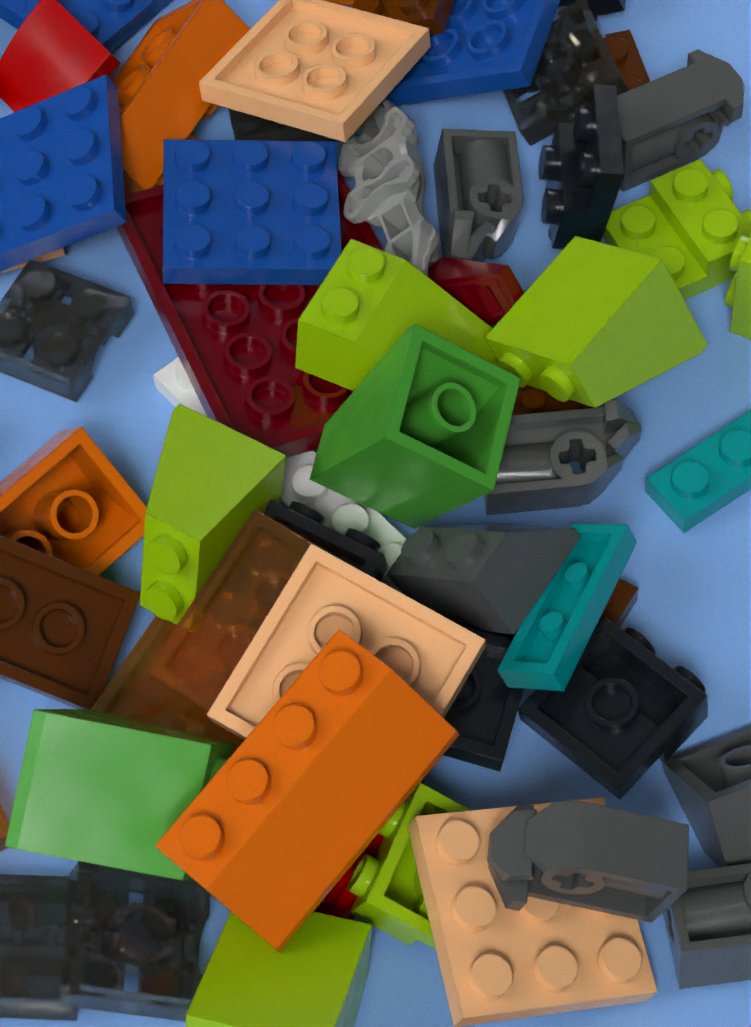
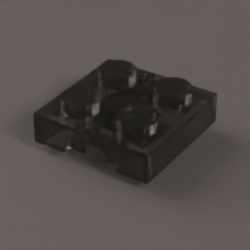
[503,0,629,146]
[0,260,134,402]
[60,861,210,1022]

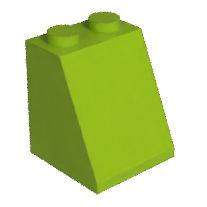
[485,236,708,408]
[140,404,286,633]
[186,911,372,1027]

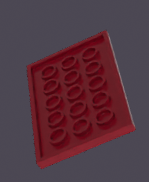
[116,170,384,458]

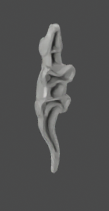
[337,98,440,277]

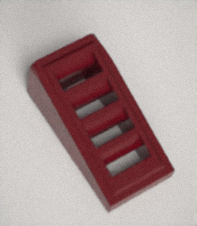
[428,257,524,325]

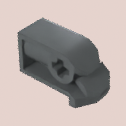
[617,50,745,192]
[433,129,524,262]
[484,400,642,515]
[487,801,689,923]
[663,863,751,989]

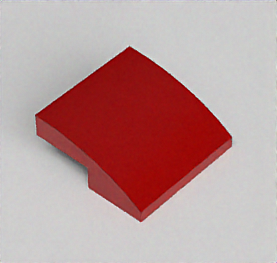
[0,0,121,112]

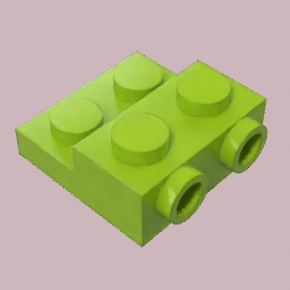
[602,159,751,300]
[347,782,471,950]

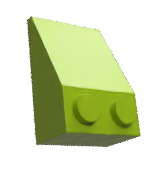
[295,239,498,391]

